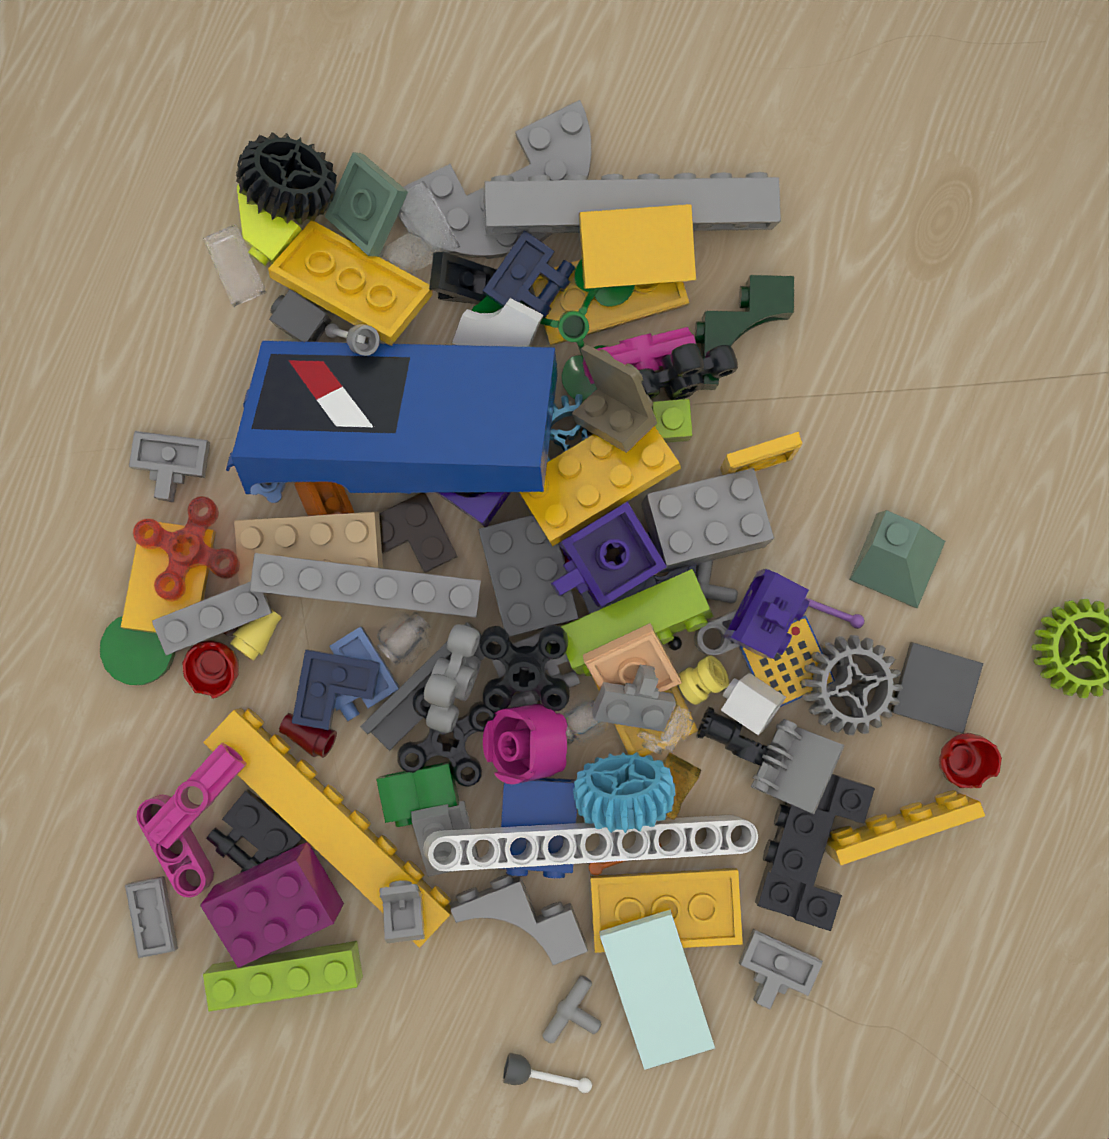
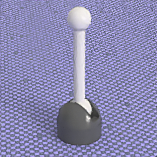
[503,1053,592,1093]

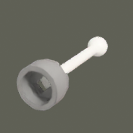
[325,323,380,356]

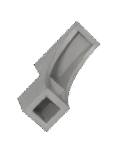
[451,874,588,965]

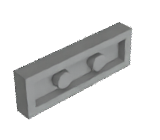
[152,582,273,655]

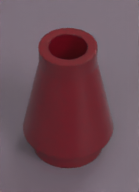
[279,713,337,758]

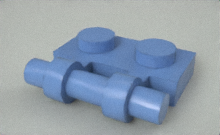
[329,627,400,722]

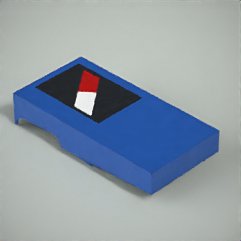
[226,341,558,494]

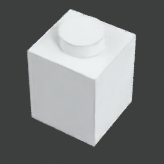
[721,673,786,735]

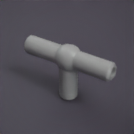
[696,560,738,603]
[542,976,601,1043]

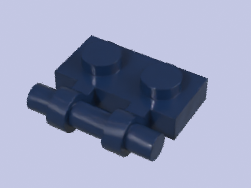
[483,230,575,318]

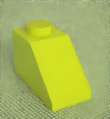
[237,184,302,266]

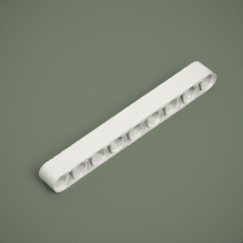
[423,815,758,871]

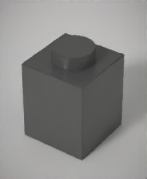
[269,289,332,342]

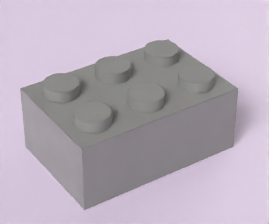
[641,468,774,573]

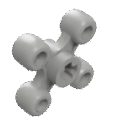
[424,624,481,733]

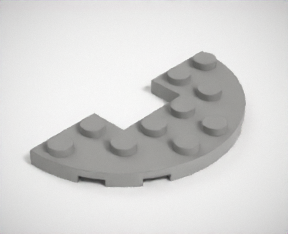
[398,100,591,259]

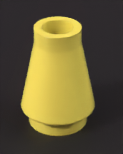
[230,609,282,661]

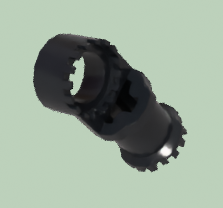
[696,707,769,766]

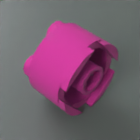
[483,704,567,784]

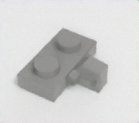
[129,431,210,502]
[592,665,676,732]
[739,929,823,1009]

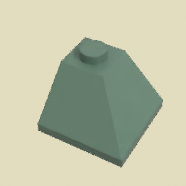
[849,510,946,608]

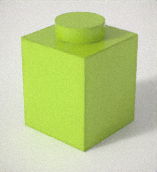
[651,399,693,443]

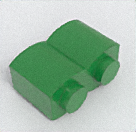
[376,761,460,827]

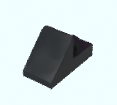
[429,251,497,304]

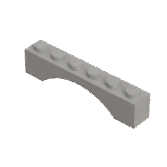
[250,553,481,617]

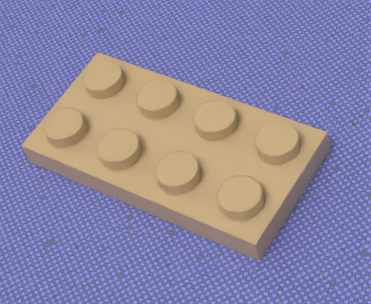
[234,511,383,586]

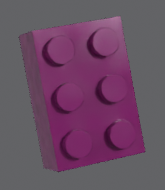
[200,841,344,968]

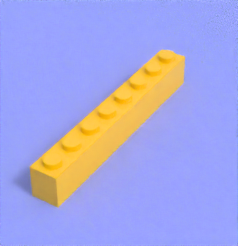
[203,708,451,948]

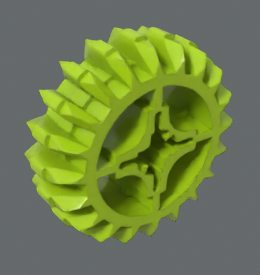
[1032,599,1109,698]

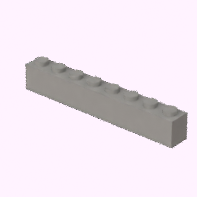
[483,172,781,234]

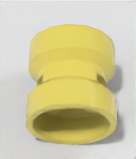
[679,655,729,705]

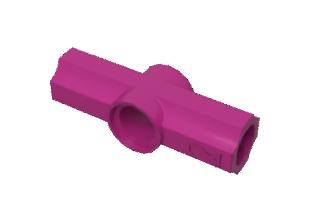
[582,327,696,384]
[143,742,247,849]

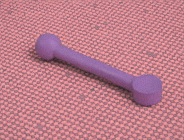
[805,597,865,629]

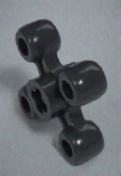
[638,343,738,400]
[479,625,570,712]
[397,687,497,787]

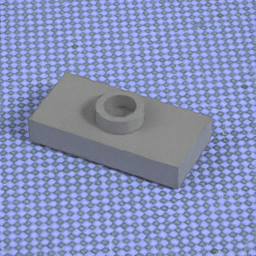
[125,876,178,958]

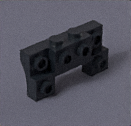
[755,774,875,931]

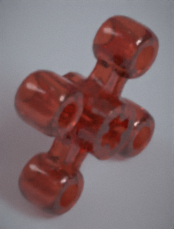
[133,496,240,602]

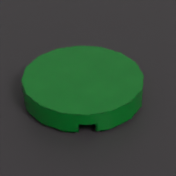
[100,616,175,685]

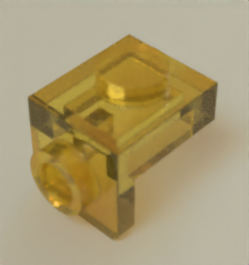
[663,752,701,820]

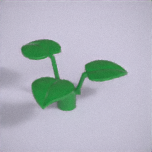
[472,258,635,403]

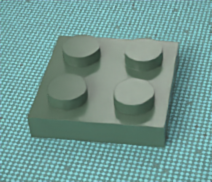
[325,152,408,257]

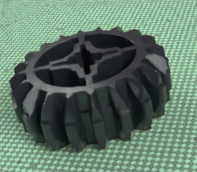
[236,132,337,225]

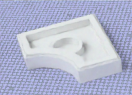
[452,298,543,347]

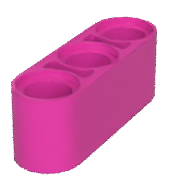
[136,795,214,898]

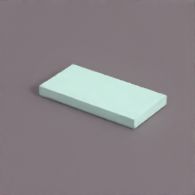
[599,909,715,1070]

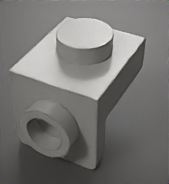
[380,881,425,943]

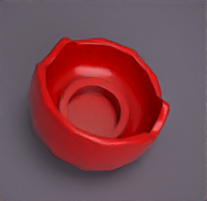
[182,640,239,699]
[939,733,1002,788]

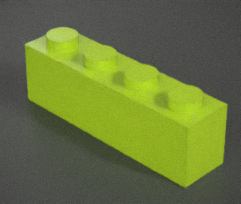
[561,569,714,676]
[203,941,363,1012]

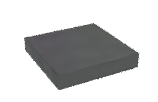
[891,642,984,734]

